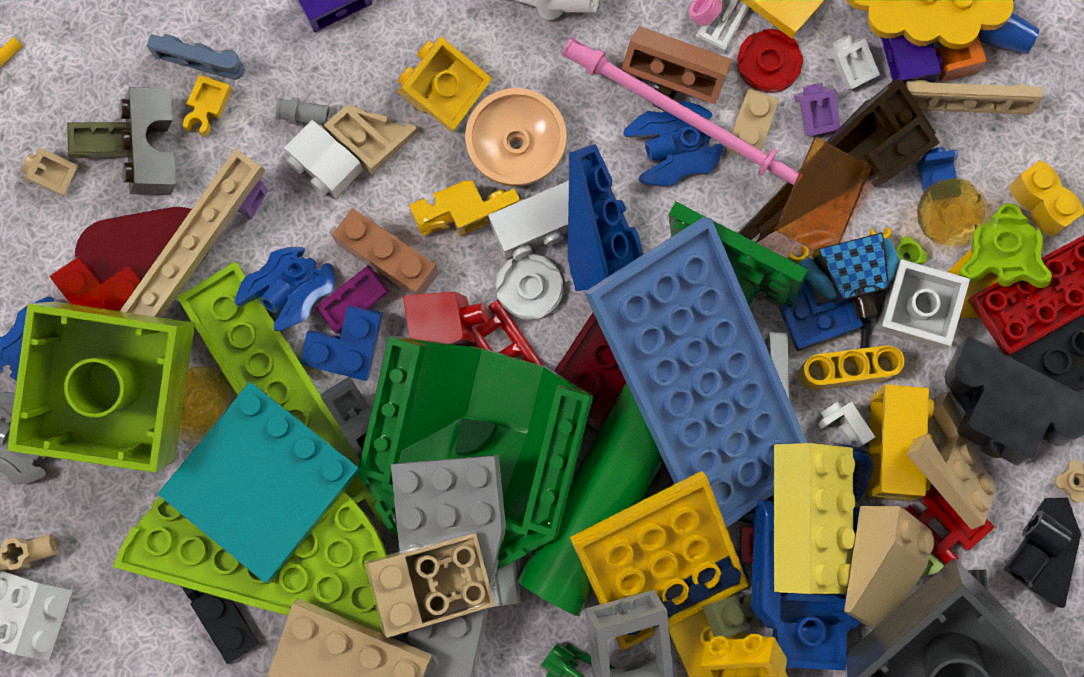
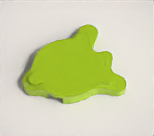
[959,203,1052,288]

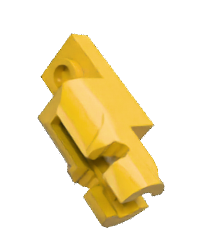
[409,180,520,237]

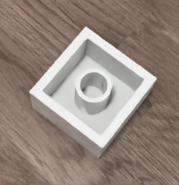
[876,259,970,350]

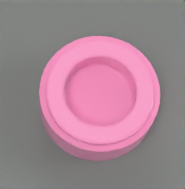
[689,0,722,26]

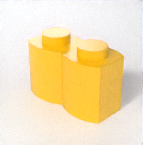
[1009,160,1084,237]

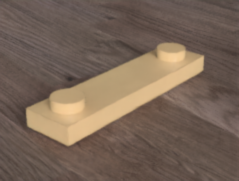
[905,80,1043,115]

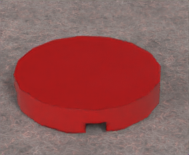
[736,28,803,93]

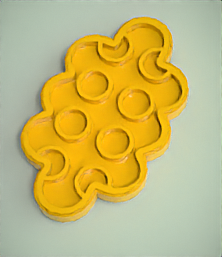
[846,0,1014,49]

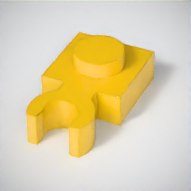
[183,74,232,138]

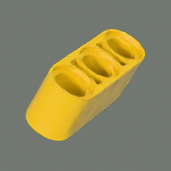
[799,345,904,390]

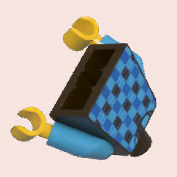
[788,227,899,320]

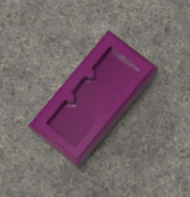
[315,265,390,334]

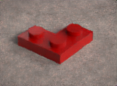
[49,255,141,311]

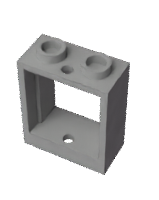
[585,590,673,677]

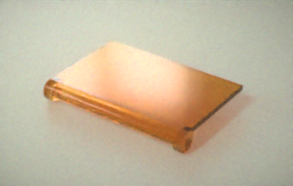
[775,137,872,251]

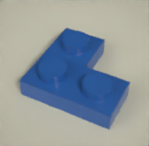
[778,278,863,352]
[300,305,383,381]

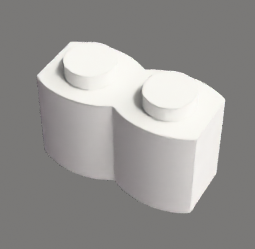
[284,120,363,198]

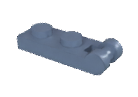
[147,34,245,80]

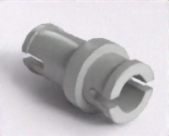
[276,97,329,126]

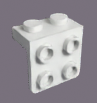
[0,571,72,661]

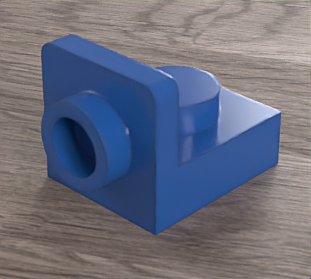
[917,147,961,202]

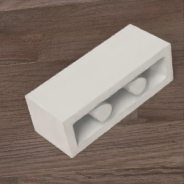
[488,181,569,260]

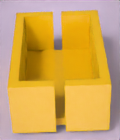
[866,384,934,502]

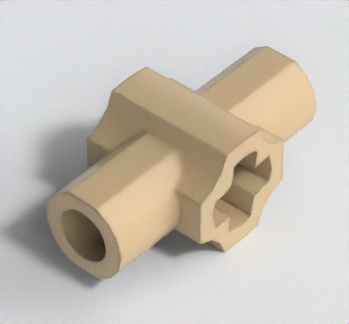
[0,534,58,572]

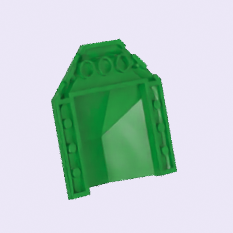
[358,336,593,570]

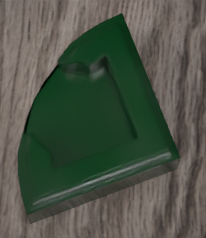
[455,418,498,455]

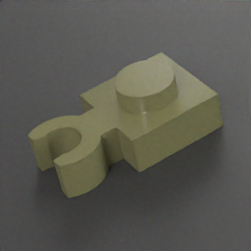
[702,594,760,638]

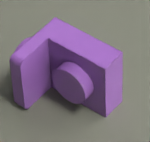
[794,83,840,136]

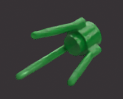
[541,643,616,677]

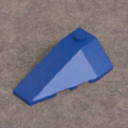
[567,144,644,291]

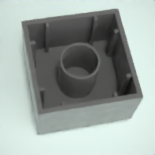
[846,558,1068,677]

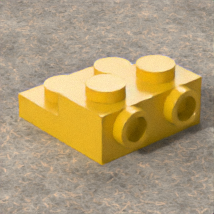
[396,36,492,132]
[700,634,788,677]

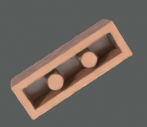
[621,26,733,104]
[332,208,439,295]

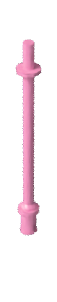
[562,37,802,186]

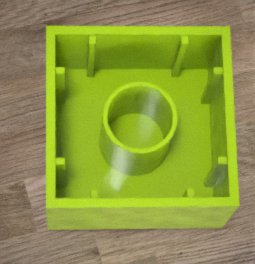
[7,301,195,473]

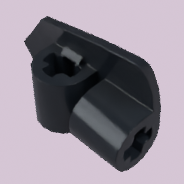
[1004,497,1081,608]

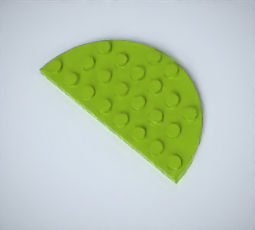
[113,491,387,634]

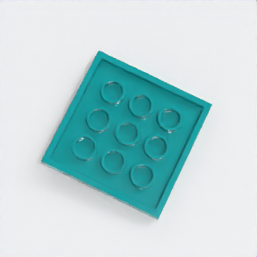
[157,382,361,584]

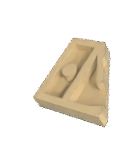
[323,104,417,174]

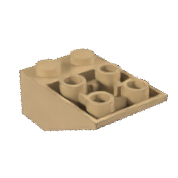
[364,533,495,638]

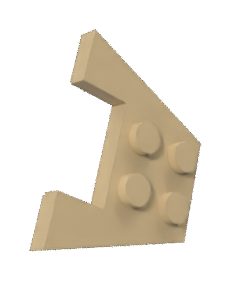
[907,391,996,529]

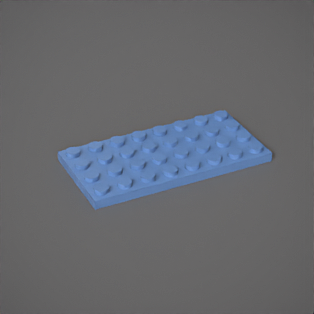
[584,217,807,527]

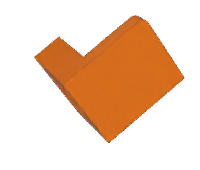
[935,36,987,82]

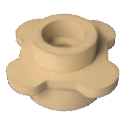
[1055,460,1084,503]

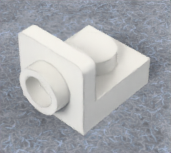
[824,35,880,90]
[817,401,875,448]

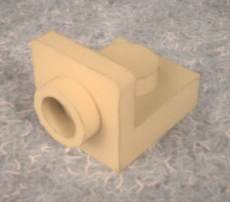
[20,147,78,197]

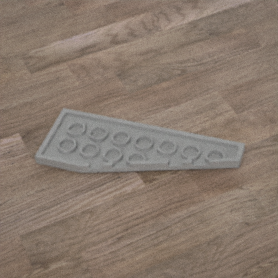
[391,455,506,677]

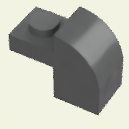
[320,376,372,459]

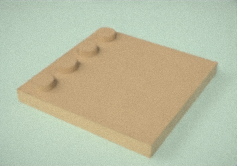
[267,598,432,677]

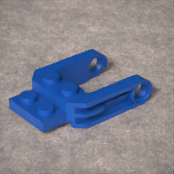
[751,500,861,670]

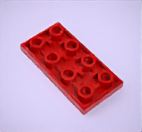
[968,235,1084,357]

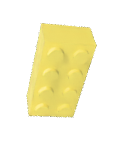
[774,443,855,594]

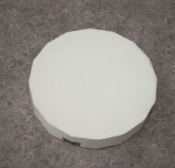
[496,253,564,321]

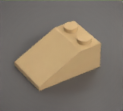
[844,506,934,629]

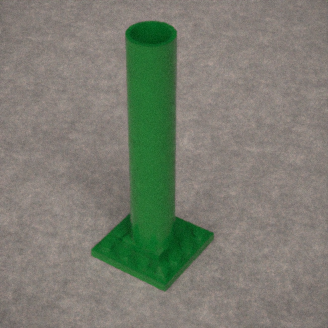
[517,201,808,616]

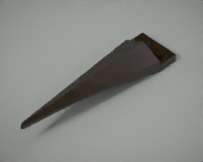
[738,79,936,243]

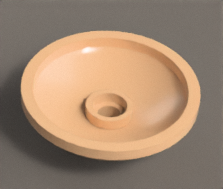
[465,88,567,186]

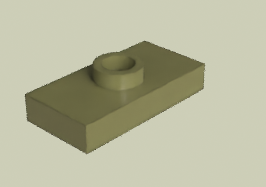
[67,122,128,158]

